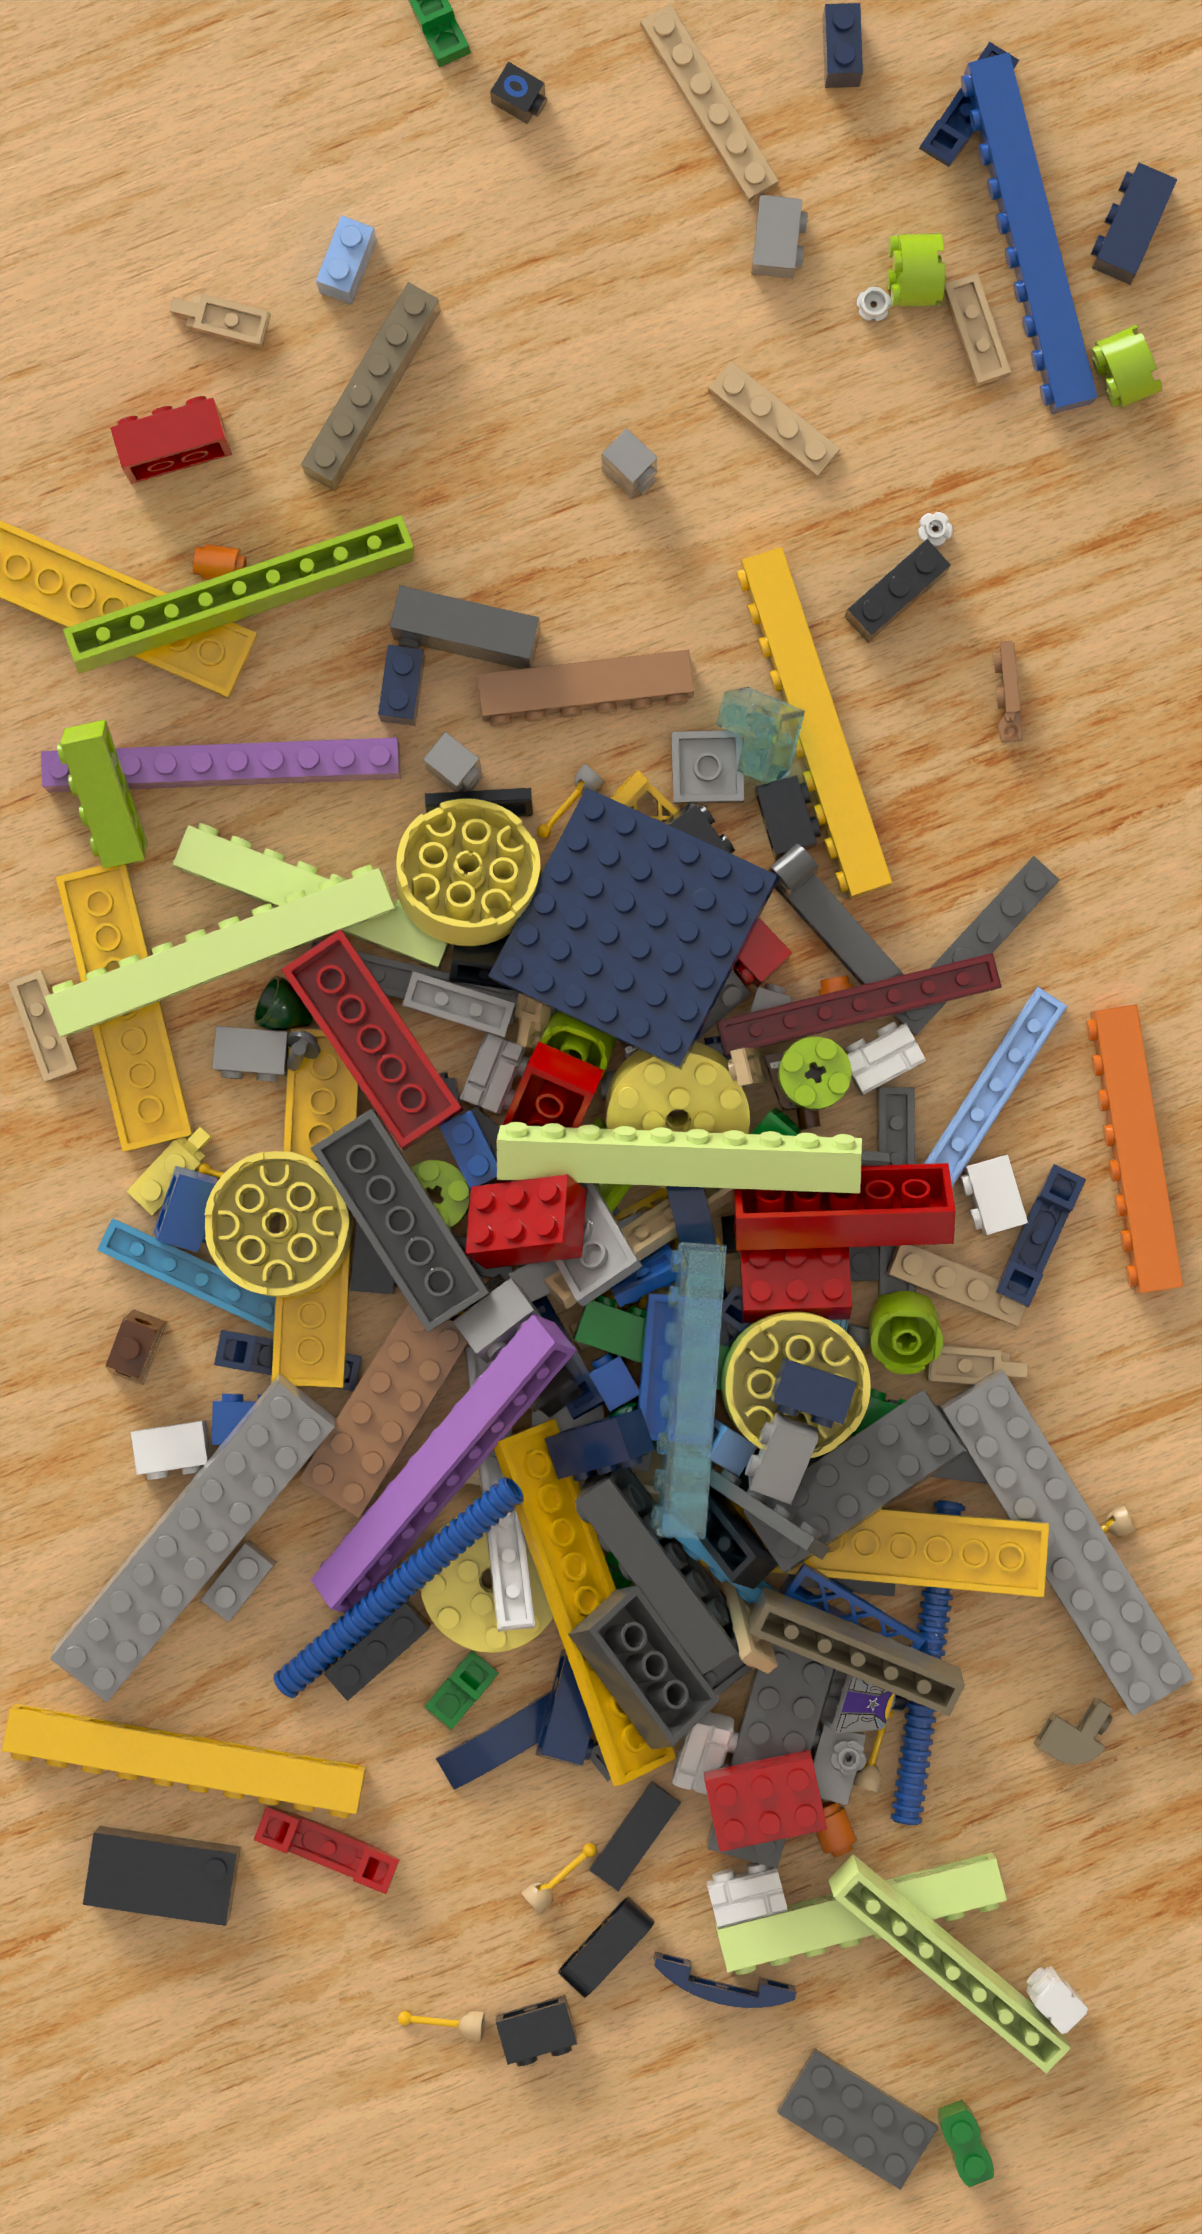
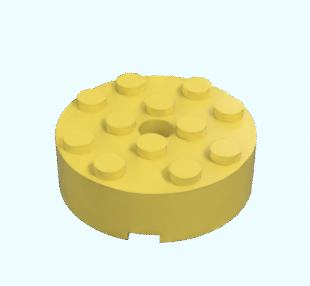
[396,799,540,946]
[605,1042,750,1188]
[204,1151,353,1297]
[721,1311,871,1458]
[420,1511,553,1653]

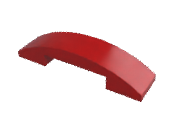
[254,1806,400,1894]

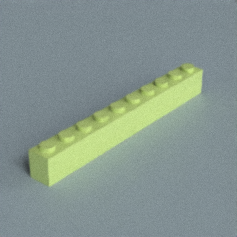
[45,864,397,1037]
[497,1122,862,1193]

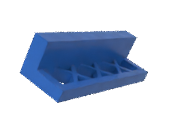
[780,1562,925,1650]

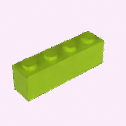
[57,719,148,869]

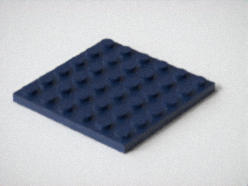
[488,788,779,1070]

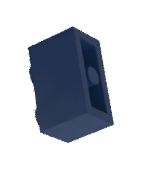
[822,3,863,88]
[378,645,425,726]
[770,1358,857,1428]

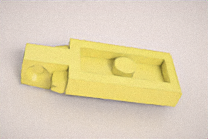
[126,1127,212,1216]

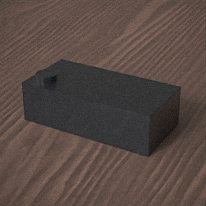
[83,1826,241,1926]

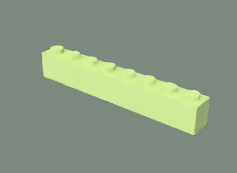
[172,823,450,970]
[716,1852,1007,1975]
[829,1854,1071,2074]

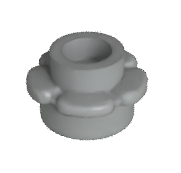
[830,1740,866,1776]

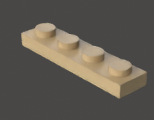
[708,361,840,478]
[886,1245,1025,1326]

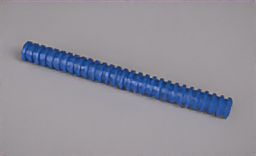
[273,1476,524,1698]
[890,1500,965,1825]

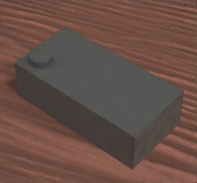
[390,585,541,669]
[568,1585,720,1749]

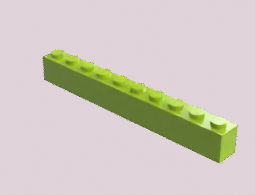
[63,515,414,674]

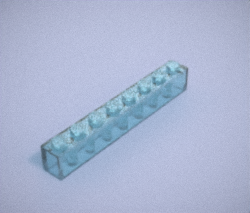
[651,1242,727,1539]

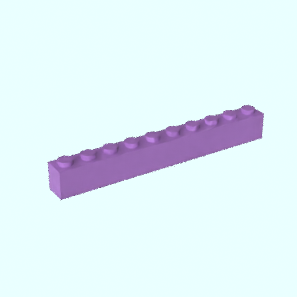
[41,737,401,792]
[310,1314,577,1613]

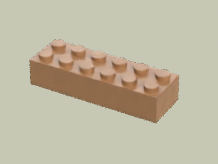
[299,1302,469,1518]

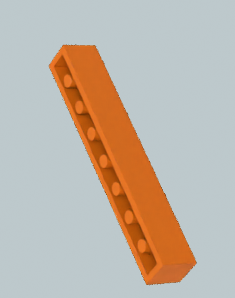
[1086,1004,1183,1293]

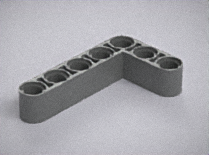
[768,843,904,985]

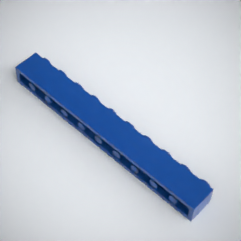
[961,52,1097,414]

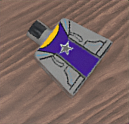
[819,1669,907,1734]

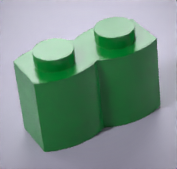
[938,2100,994,2188]

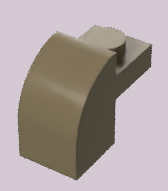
[1033,1697,1112,1764]

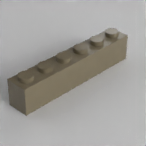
[301,282,441,491]
[749,1586,965,1716]

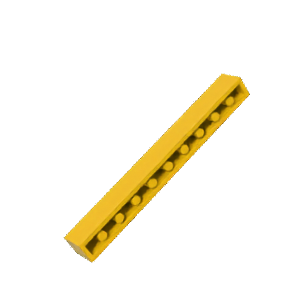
[736,547,892,900]
[2,1704,366,1818]

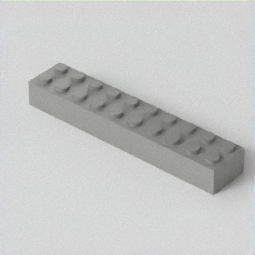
[939,1369,1194,1716]
[50,1373,335,1702]

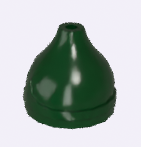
[254,976,313,1031]

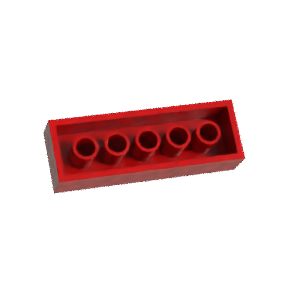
[281,929,464,1150]
[732,1163,956,1251]

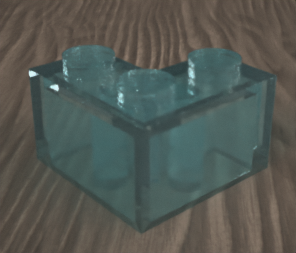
[716,687,805,783]

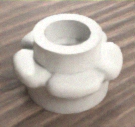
[857,287,891,321]
[918,512,953,547]

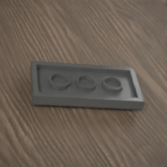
[777,2048,938,2190]

